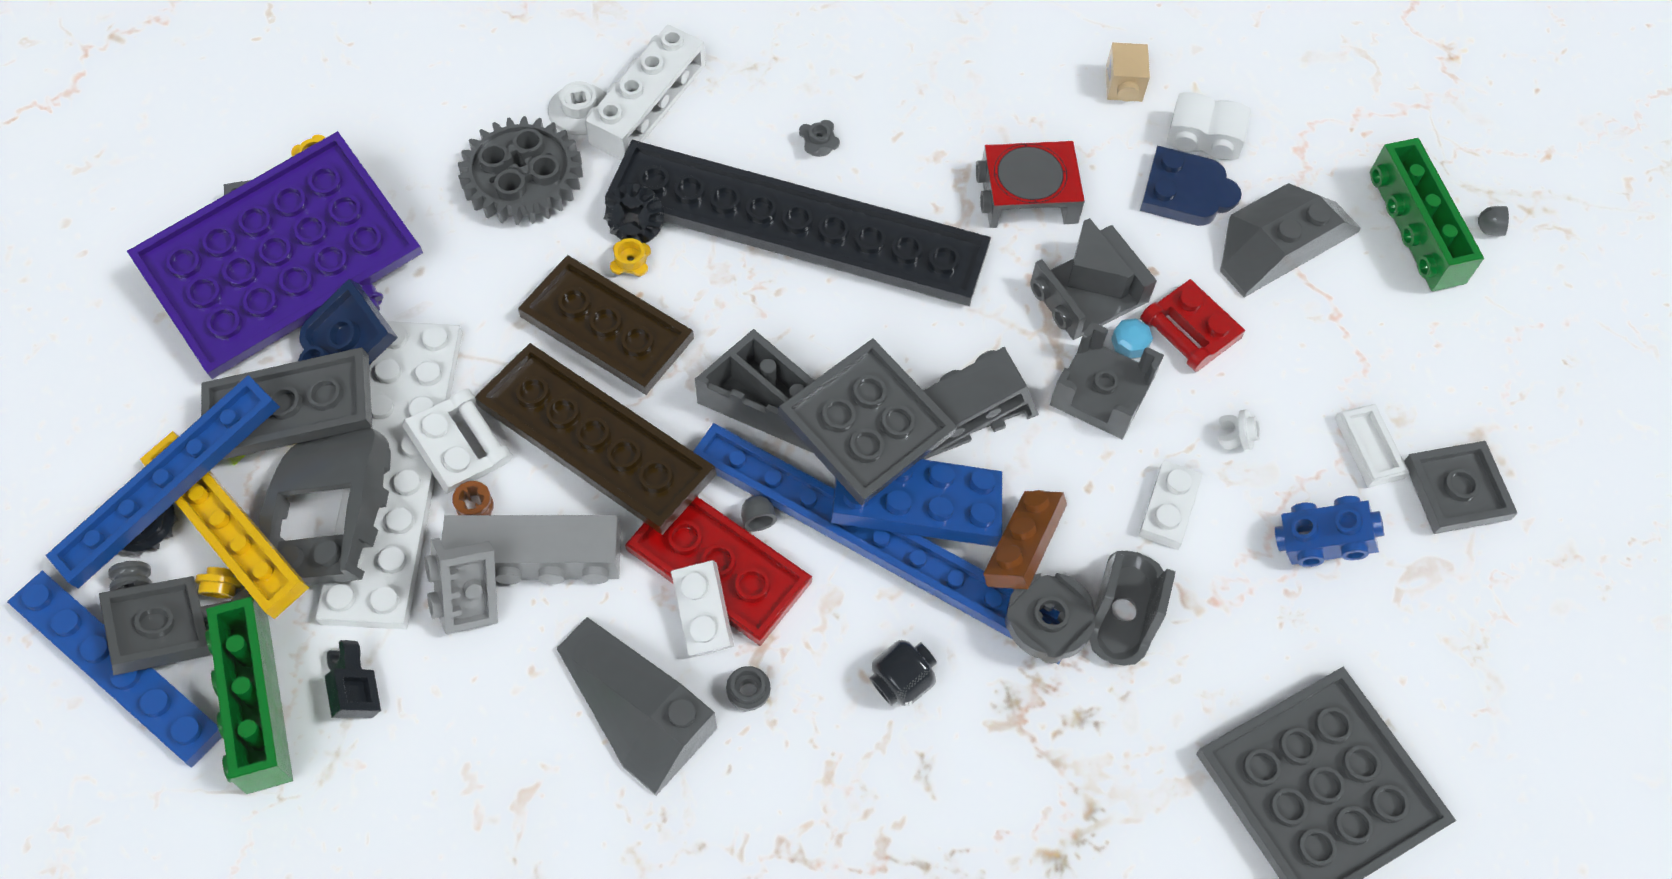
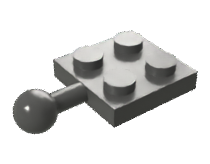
[99,576,251,675]

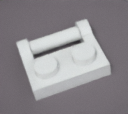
[403,389,513,494]

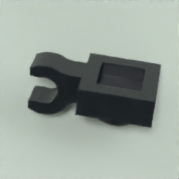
[324,640,381,718]

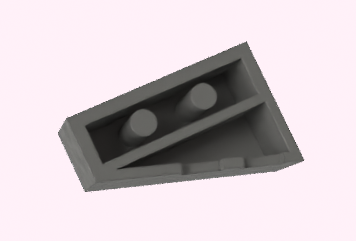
[922,346,1039,459]

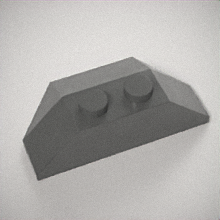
[1220,183,1361,298]

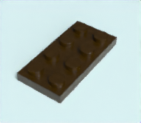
[518,255,694,395]

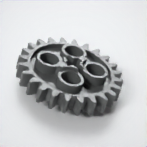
[458,116,583,225]

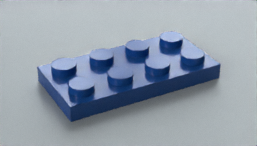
[831,459,1002,547]

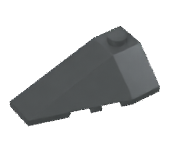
[557,617,717,796]

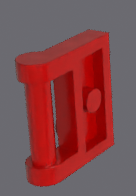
[1140,279,1246,372]

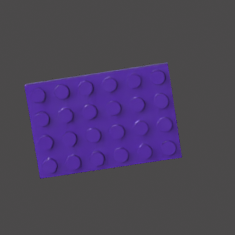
[127,131,423,379]

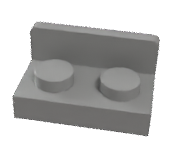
[424,538,498,634]

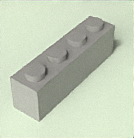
[441,515,622,584]

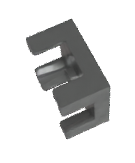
[1050,321,1164,440]

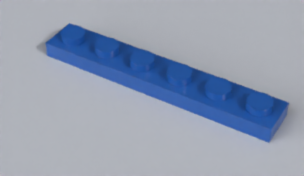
[45,375,280,589]
[7,570,222,768]

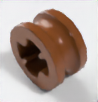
[452,481,494,515]

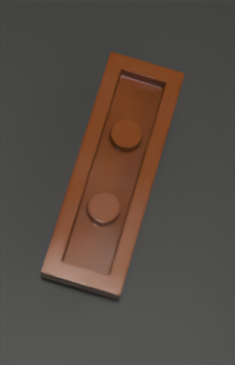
[983,490,1067,590]

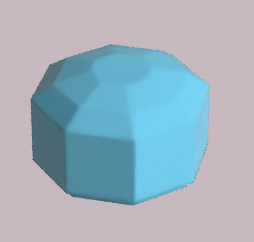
[1111,318,1153,359]

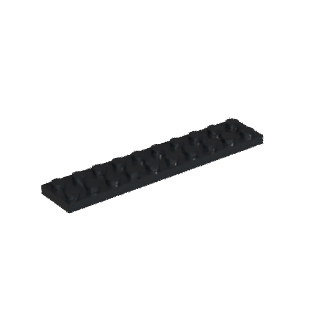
[605,140,991,307]

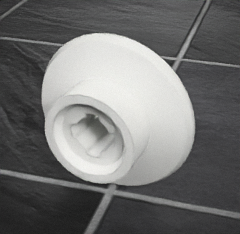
[548,81,607,135]

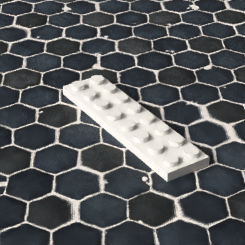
[316,321,462,630]

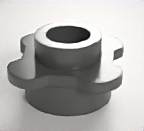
[799,120,840,157]

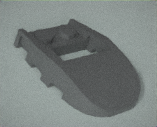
[259,427,391,585]

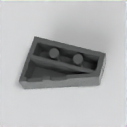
[695,329,814,453]

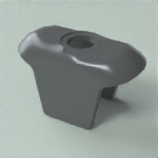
[1089,551,1176,666]

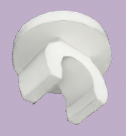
[1219,409,1260,450]

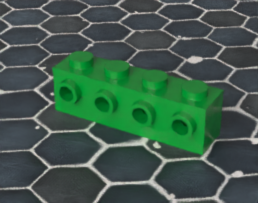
[1369,137,1484,292]
[205,596,293,794]

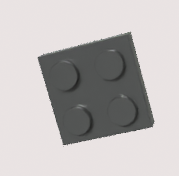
[1404,441,1518,534]

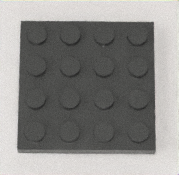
[1196,666,1457,879]

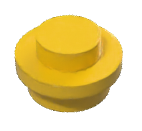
[195,567,242,599]

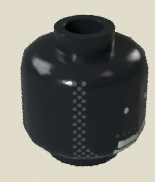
[869,640,937,706]

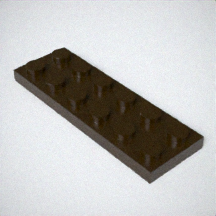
[475,343,717,535]

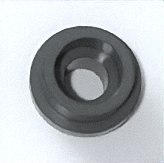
[726,666,771,711]

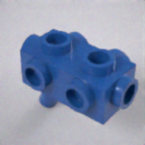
[1275,496,1385,567]

